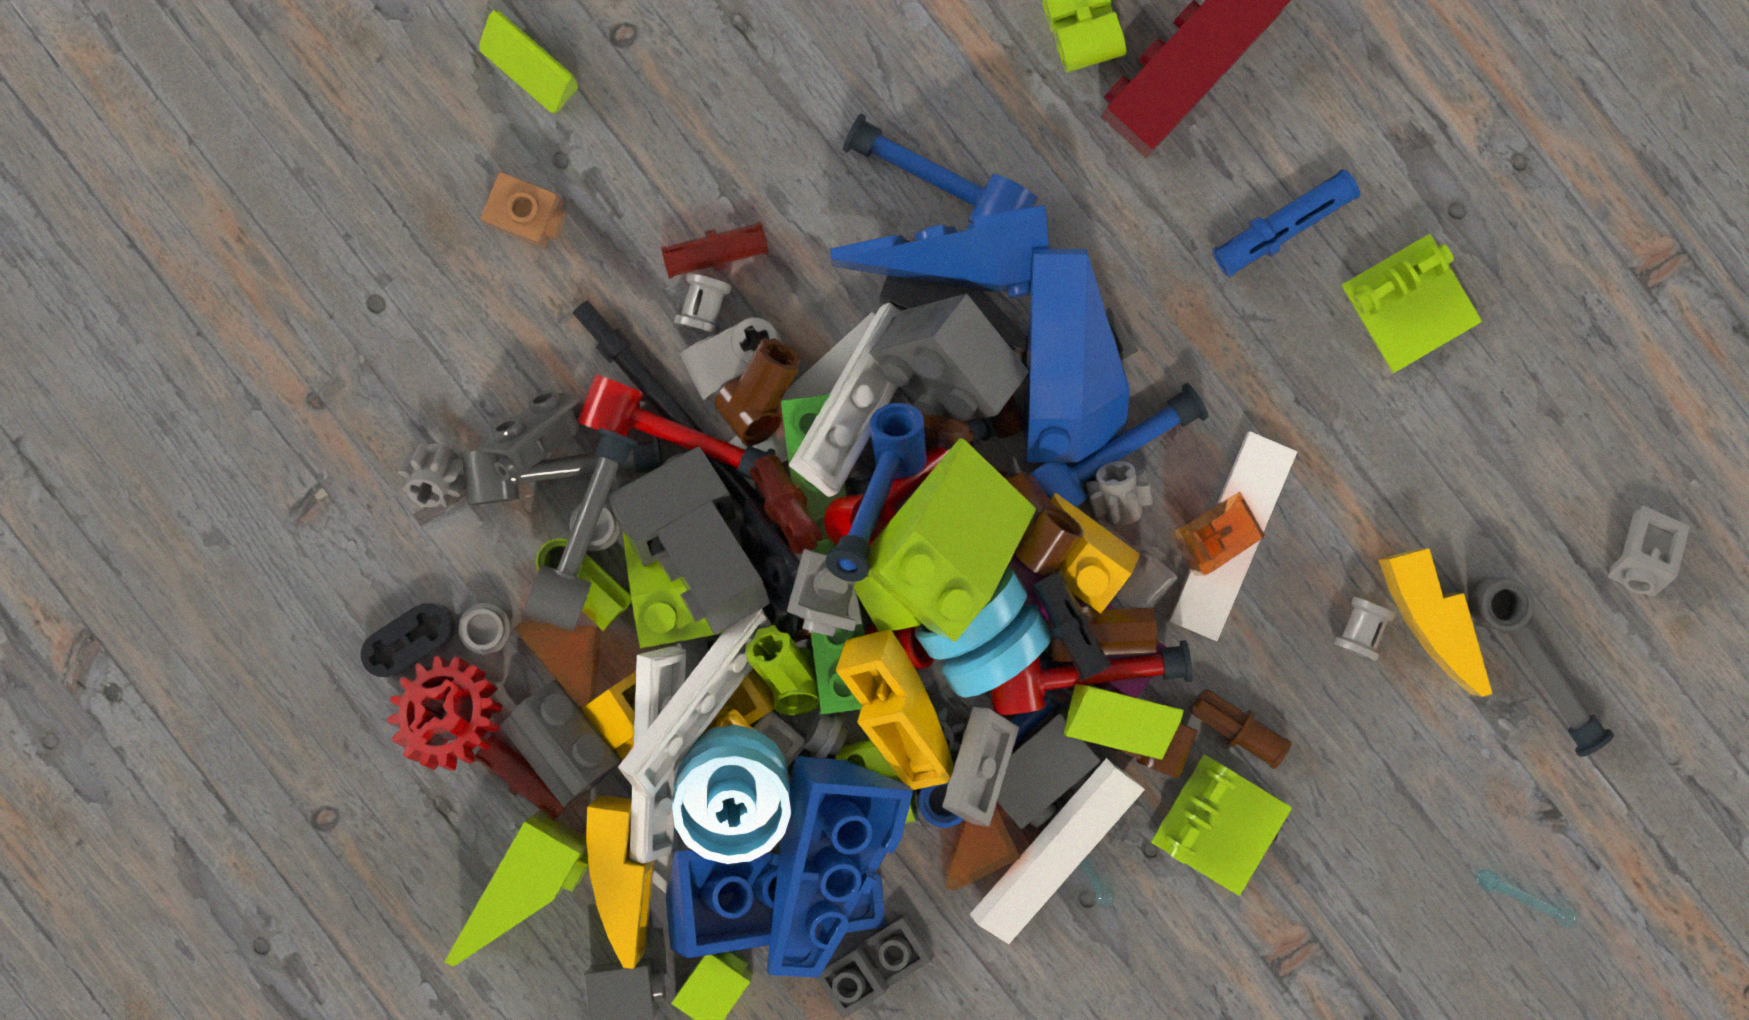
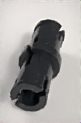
[1031,570,1112,682]

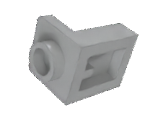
[1608,505,1690,596]
[787,549,857,636]

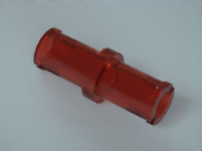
[661,221,769,279]
[750,455,823,554]
[474,732,567,822]

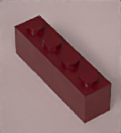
[1102,0,1291,159]

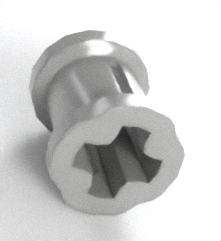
[673,273,732,335]
[1333,597,1396,662]

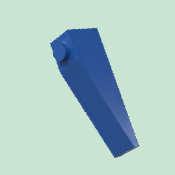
[830,205,1049,298]
[1023,249,1130,462]
[767,756,913,978]
[665,849,886,958]

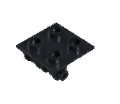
[739,500,800,642]

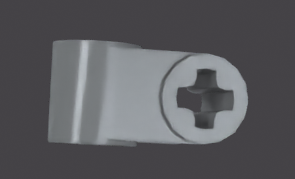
[679,317,782,401]

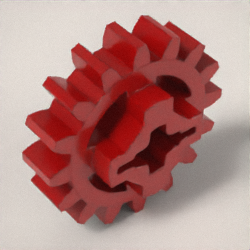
[387,656,502,771]

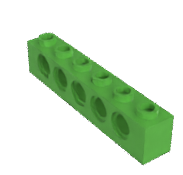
[781,394,864,715]

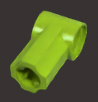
[536,538,632,631]
[746,625,820,715]

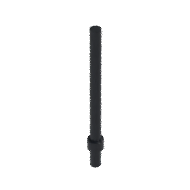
[572,300,770,512]

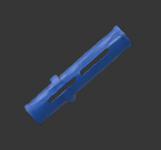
[1212,169,1361,278]

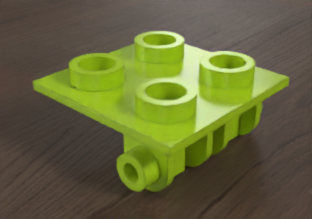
[1341,233,1482,374]
[1150,754,1292,896]

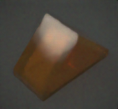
[1169,492,1266,576]
[513,621,601,708]
[943,806,1021,891]

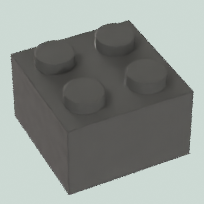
[869,293,1029,421]

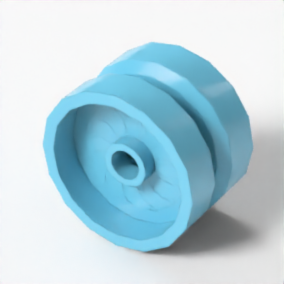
[915,567,1052,698]
[672,725,791,864]

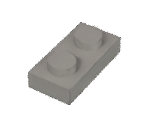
[942,707,1019,827]

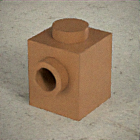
[480,171,567,249]

